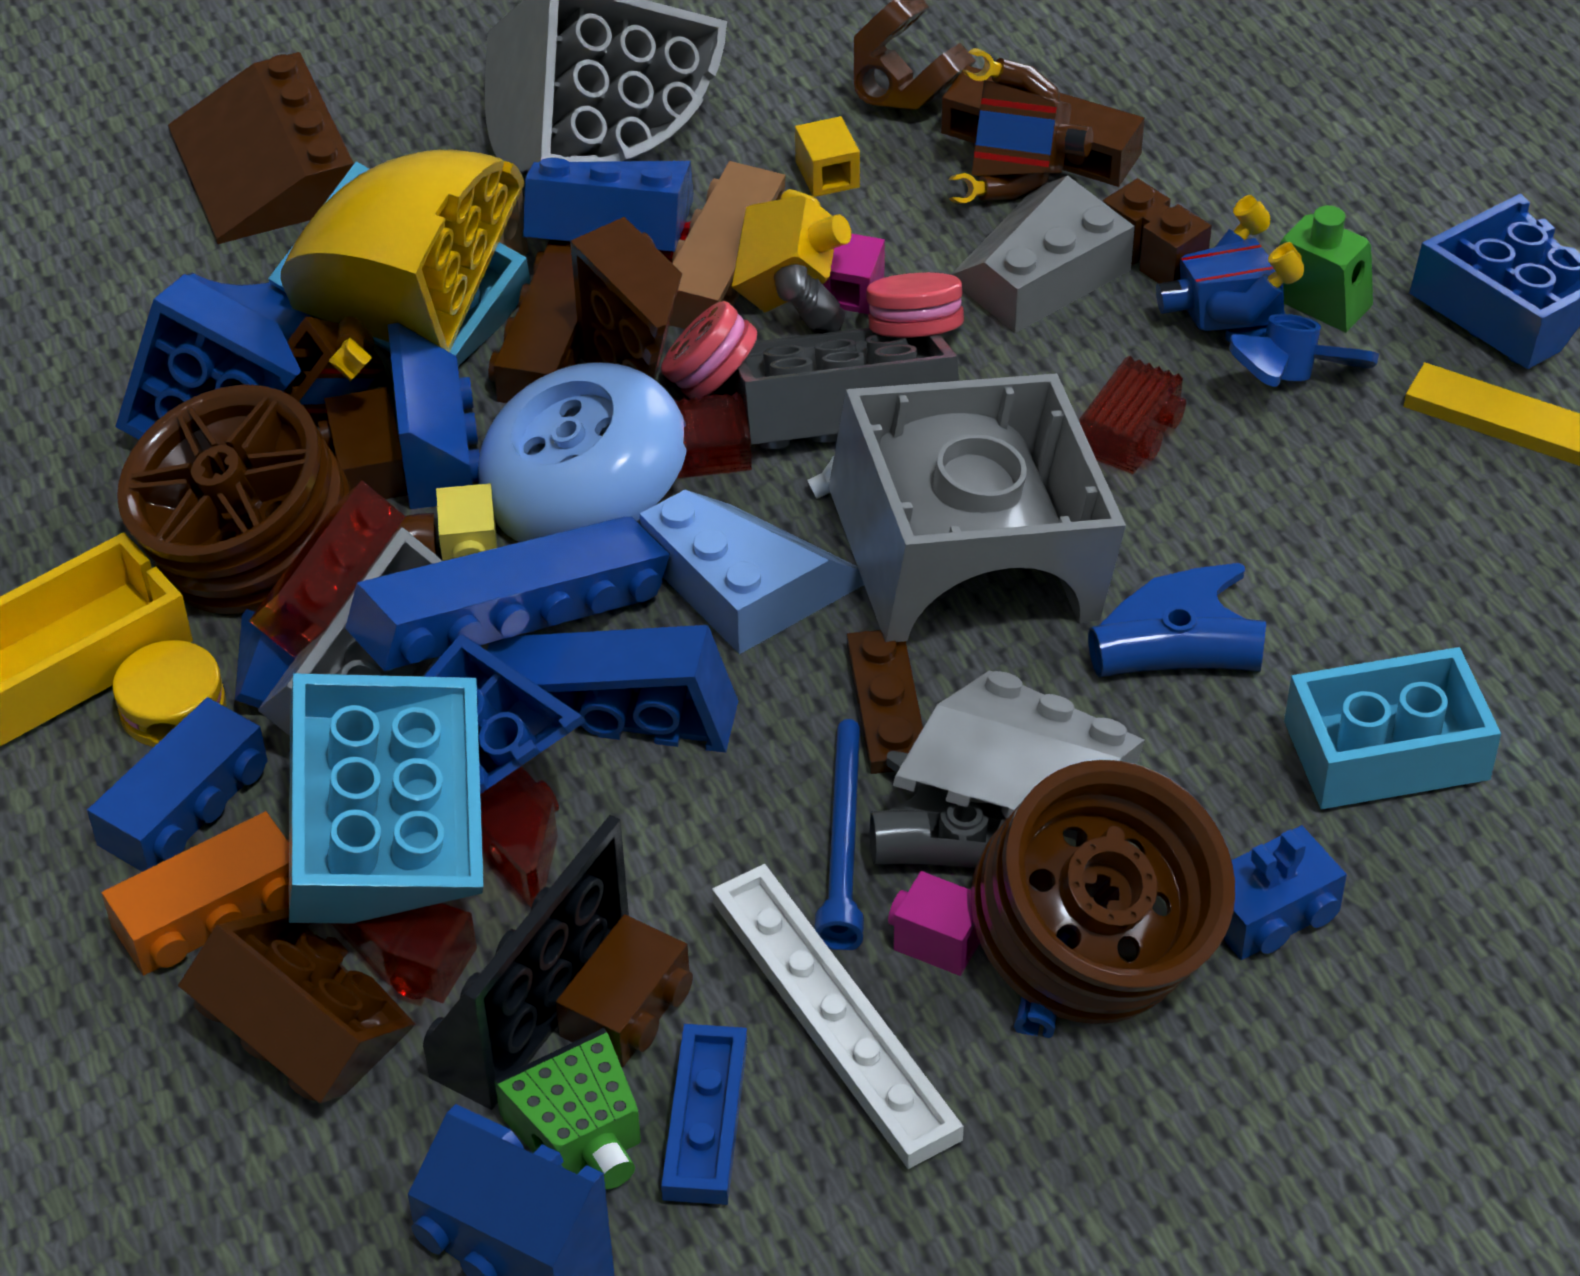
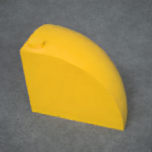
[281,150,525,352]

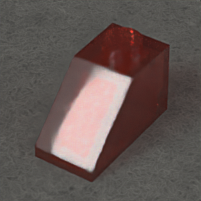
[480,766,559,907]

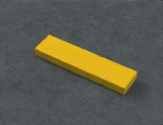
[1403,362,1580,466]

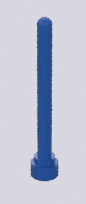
[814,719,864,950]

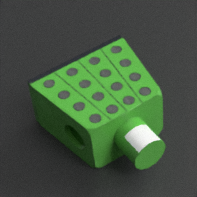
[495,1028,641,1189]

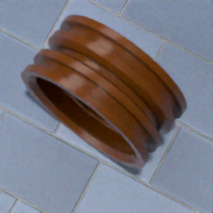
[117,385,354,614]
[971,760,1235,1024]

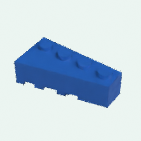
[487,625,738,753]

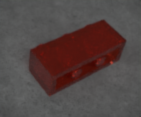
[249,480,406,657]

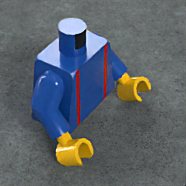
[1156,195,1304,331]

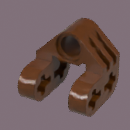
[854,0,976,109]

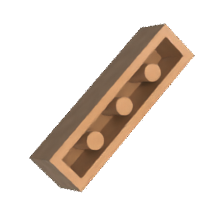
[670,161,786,329]

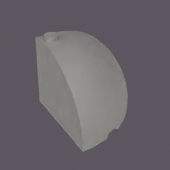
[485,0,727,174]

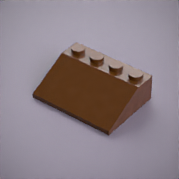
[168,52,354,244]

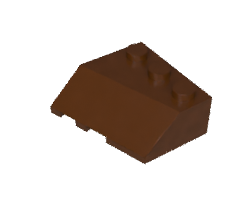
[570,217,682,380]
[178,908,415,1103]

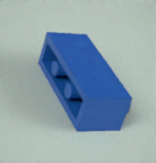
[87,697,268,872]

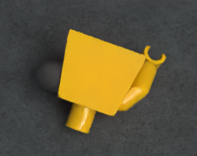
[732,189,851,333]

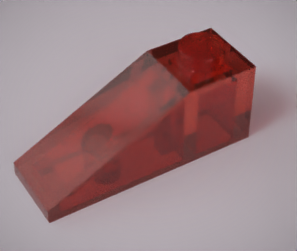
[331,903,477,1003]

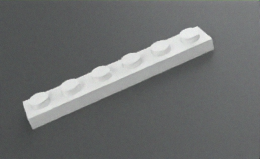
[712,864,964,1169]

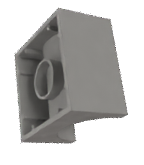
[828,373,1126,642]

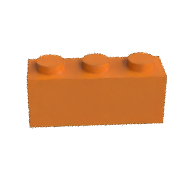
[101,811,289,976]

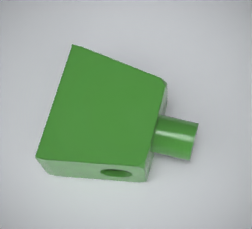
[1279,205,1373,333]

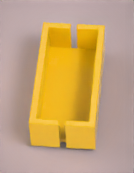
[0,532,193,747]

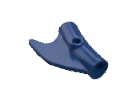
[1088,563,1266,677]

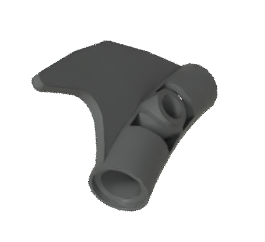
[870,751,1006,869]

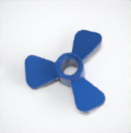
[1225,311,1379,387]

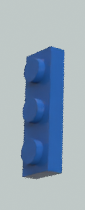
[661,1024,748,1205]

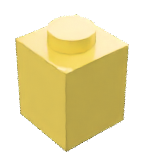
[436,483,497,561]

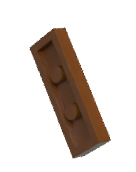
[847,630,923,774]

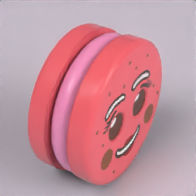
[866,272,964,338]
[661,301,758,401]

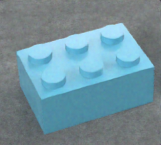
[1284,647,1501,809]

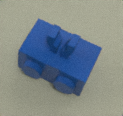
[1223,825,1347,960]

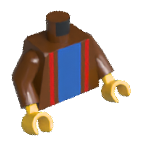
[949,48,1093,204]
[284,316,385,422]

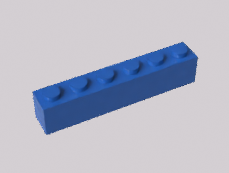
[345,516,670,671]

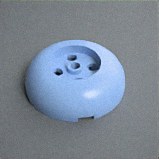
[478,363,687,542]

